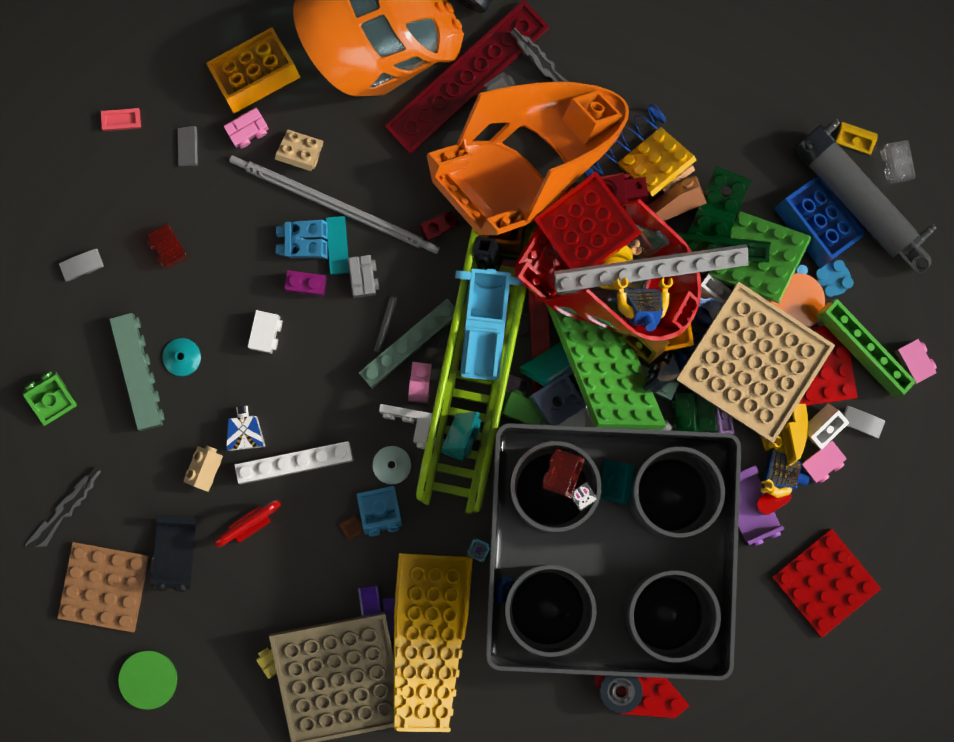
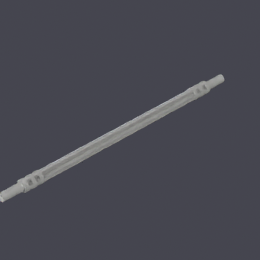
[229,155,440,254]

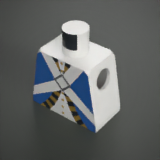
[227,406,265,451]

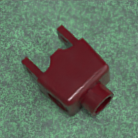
[600,173,649,204]

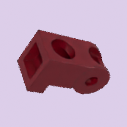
[419,211,458,242]

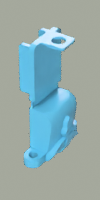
[455,269,524,381]

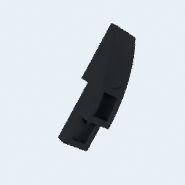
[643,350,682,392]

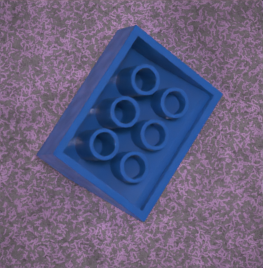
[774,176,867,269]

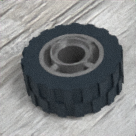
[599,675,643,714]

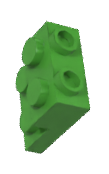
[23,371,77,426]

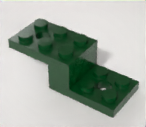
[687,165,752,238]

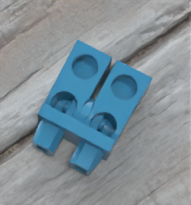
[276,219,328,259]

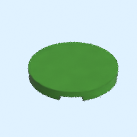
[118,651,178,710]

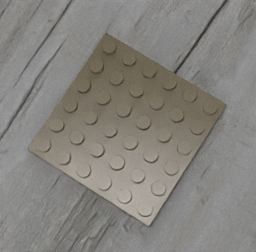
[269,612,394,742]

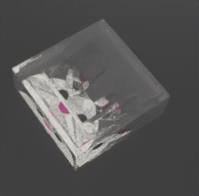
[569,482,598,511]

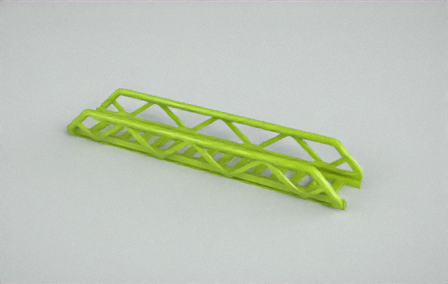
[416,221,538,514]

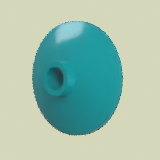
[162,338,201,376]

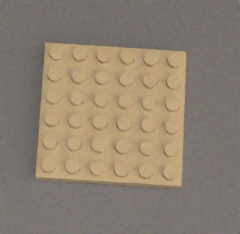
[675,282,835,443]

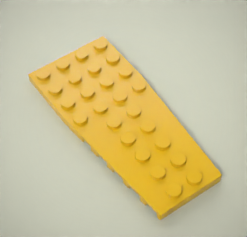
[394,553,473,732]

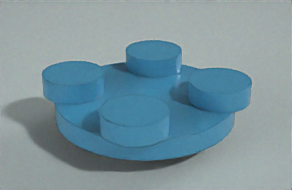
[816,260,854,297]

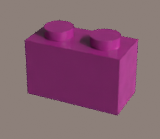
[285,270,327,297]

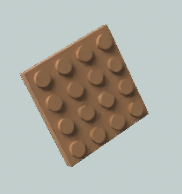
[57,542,150,632]

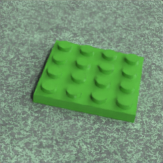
[708,211,811,304]

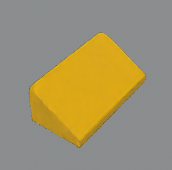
[836,122,878,155]

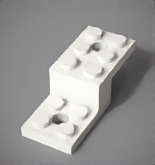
[379,404,445,449]

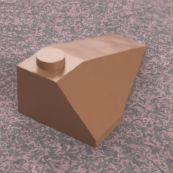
[638,176,706,229]

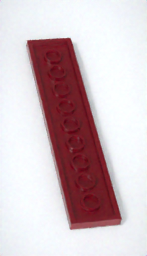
[385,0,550,155]

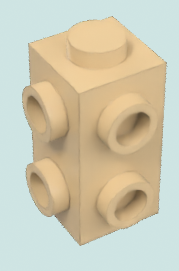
[183,445,223,492]

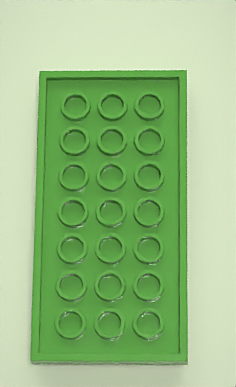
[547,304,666,430]

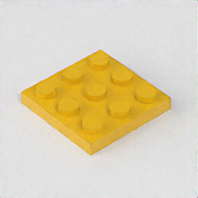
[618,127,696,197]

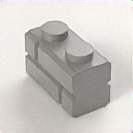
[348,255,379,298]

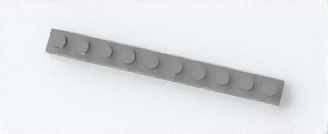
[554,244,748,292]

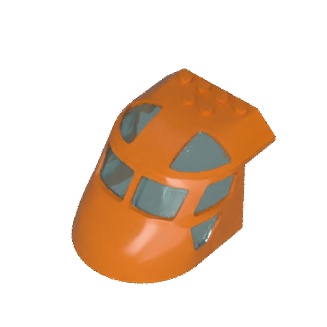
[293,0,464,96]

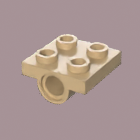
[275,130,324,171]

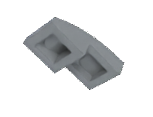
[59,249,104,281]
[843,406,885,439]

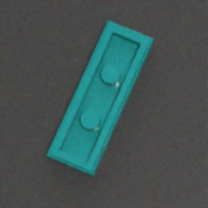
[326,216,350,275]

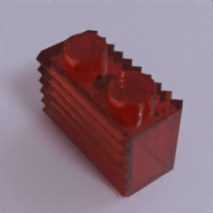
[147,223,189,269]

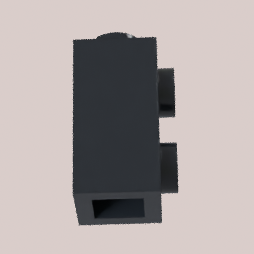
[472,236,503,271]

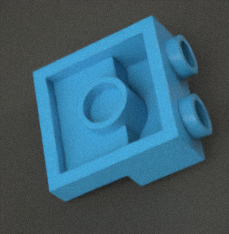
[357,486,403,536]

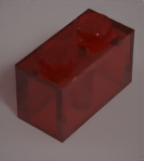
[543,449,585,498]

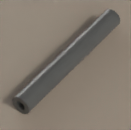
[373,296,397,353]

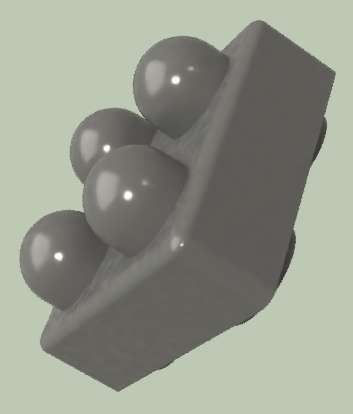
[486,424,741,680]

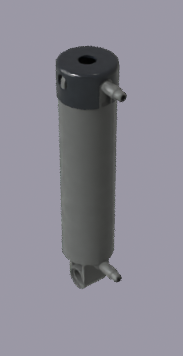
[794,119,936,273]

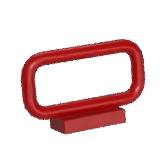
[214,500,281,547]

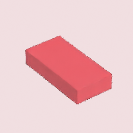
[101,108,141,131]

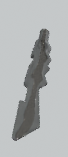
[510,28,569,82]
[25,467,101,548]

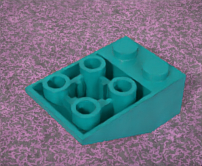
[441,412,481,461]

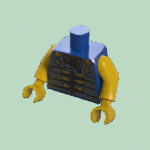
[613,277,673,331]
[761,436,810,498]

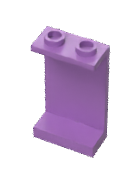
[739,465,784,547]

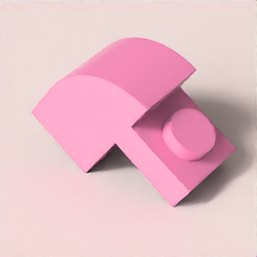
[408,362,432,404]

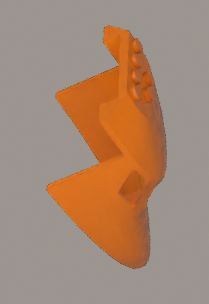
[427,82,629,235]

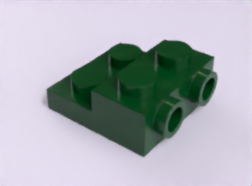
[672,393,718,432]

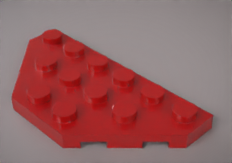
[594,675,690,718]

